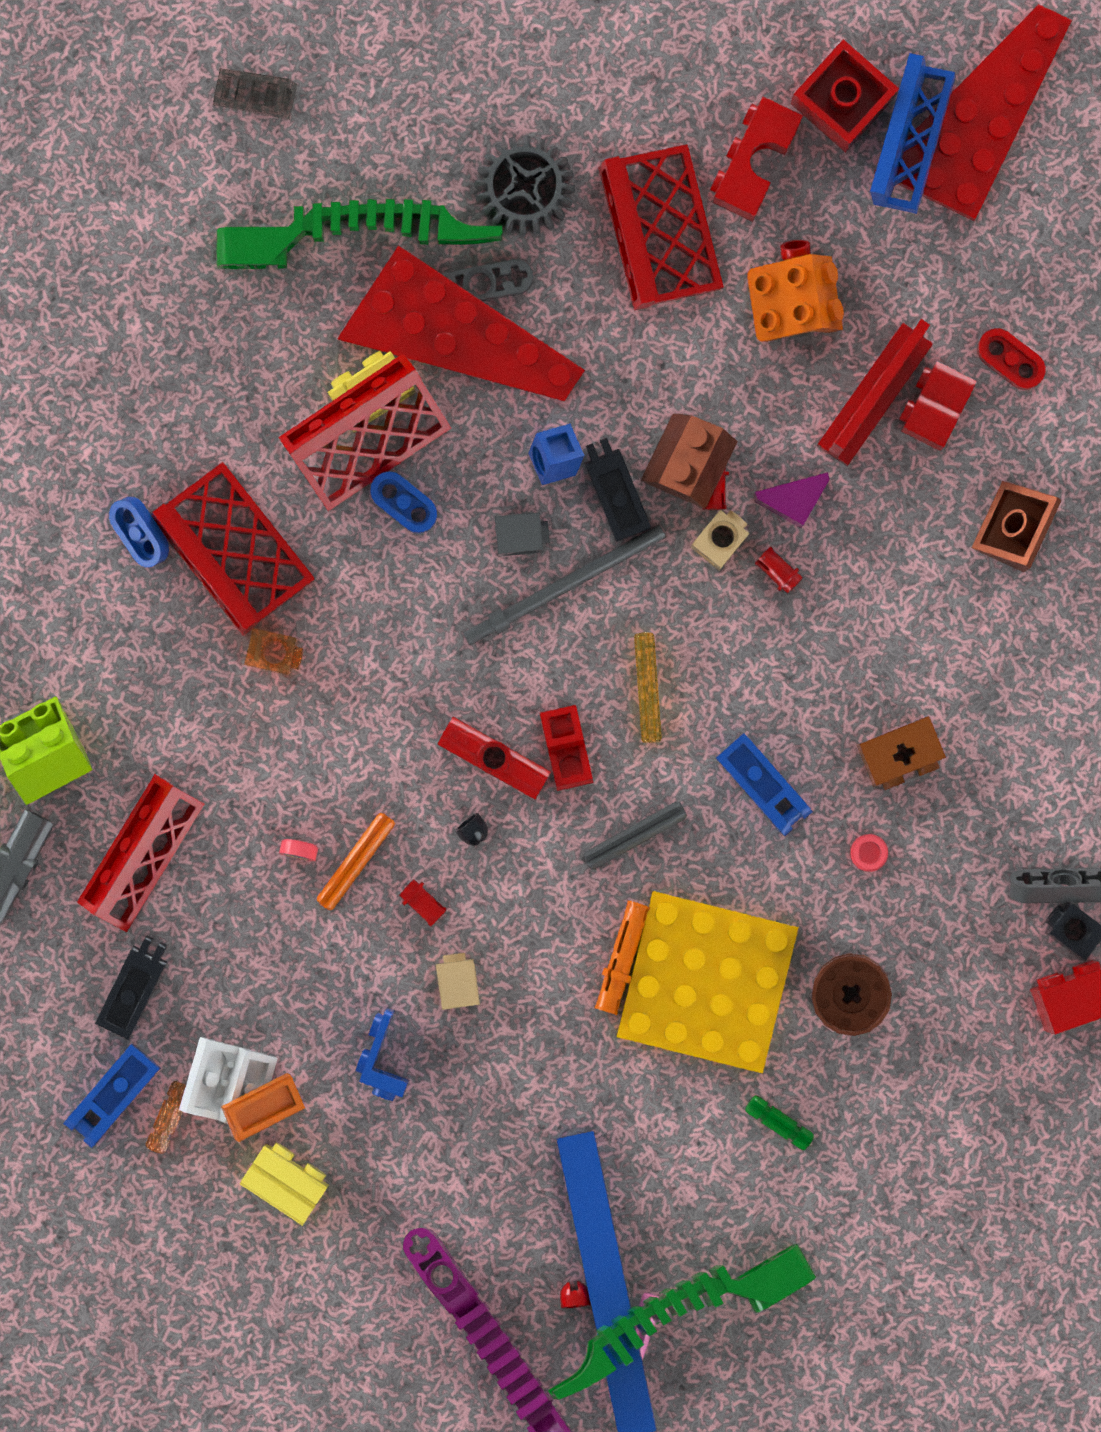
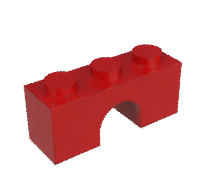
[710,96,803,222]

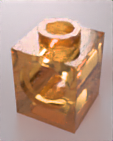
[244,628,304,676]

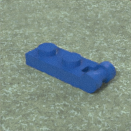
[716,733,813,837]
[63,1043,161,1148]

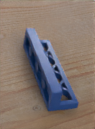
[870,53,956,214]

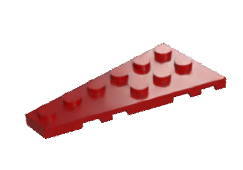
[874,4,1072,221]

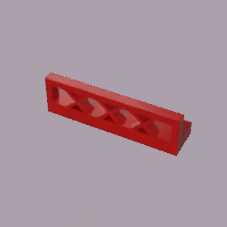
[77,774,205,932]

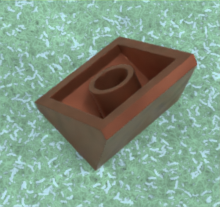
[972,481,1062,572]

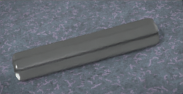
[583,801,687,869]

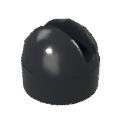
[455,813,488,846]

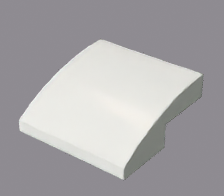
[179,1037,278,1124]

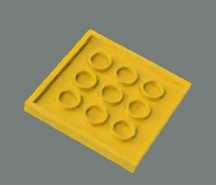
[616,891,799,1074]

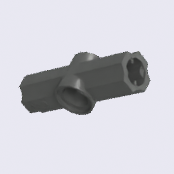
[0,809,55,924]

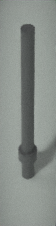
[463,525,666,645]

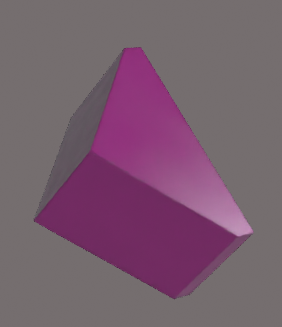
[753,472,830,528]

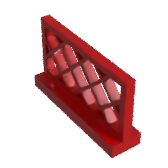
[598,144,724,311]
[817,319,933,466]
[278,354,452,512]
[152,462,315,636]

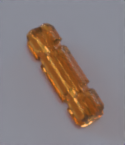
[145,1081,186,1154]

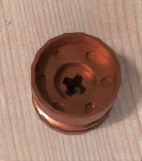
[812,953,892,1036]

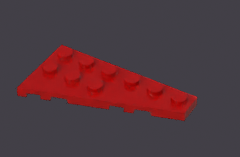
[337,245,585,401]

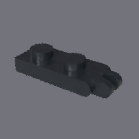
[584,438,651,543]
[95,935,167,1040]

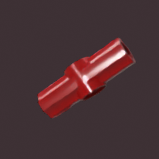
[437,716,551,800]

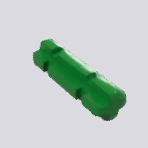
[745,1095,814,1150]

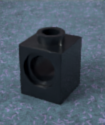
[1045,903,1101,961]

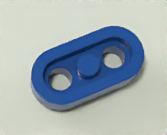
[370,472,437,534]
[109,497,169,568]

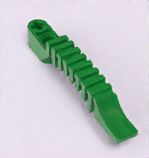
[217,199,503,269]
[547,1244,816,1400]

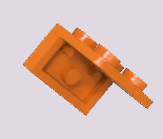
[747,254,844,342]

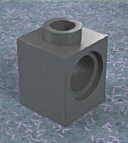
[495,512,550,557]

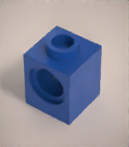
[528,424,585,485]

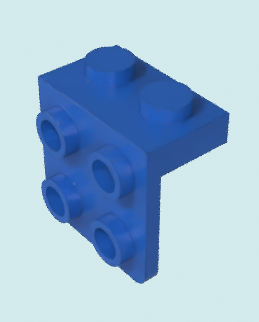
[355,1008,410,1101]

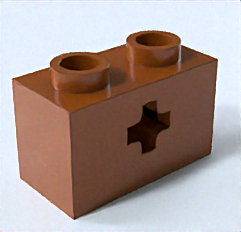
[856,716,946,791]

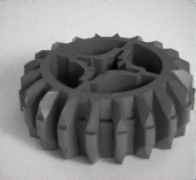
[474,136,575,238]

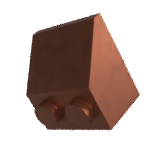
[641,414,738,509]

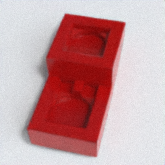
[540,705,594,791]

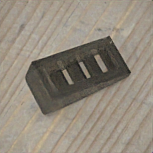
[213,68,297,120]

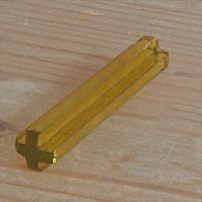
[634,632,662,743]

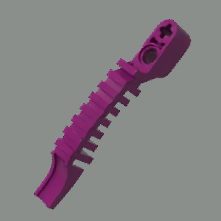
[403,1228,572,1432]

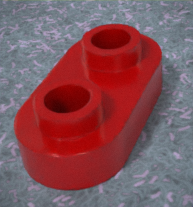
[977,328,1046,390]

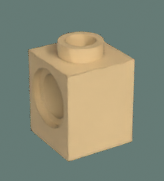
[690,510,749,571]
[436,953,480,1010]

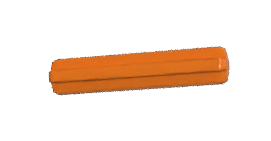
[316,813,395,911]

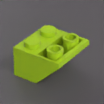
[0,696,93,805]

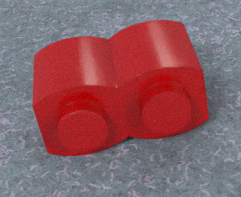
[899,361,977,451]

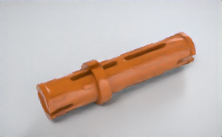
[594,900,650,1015]

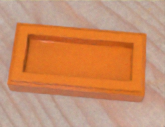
[221,1073,305,1142]

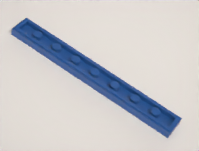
[557,1131,657,1432]

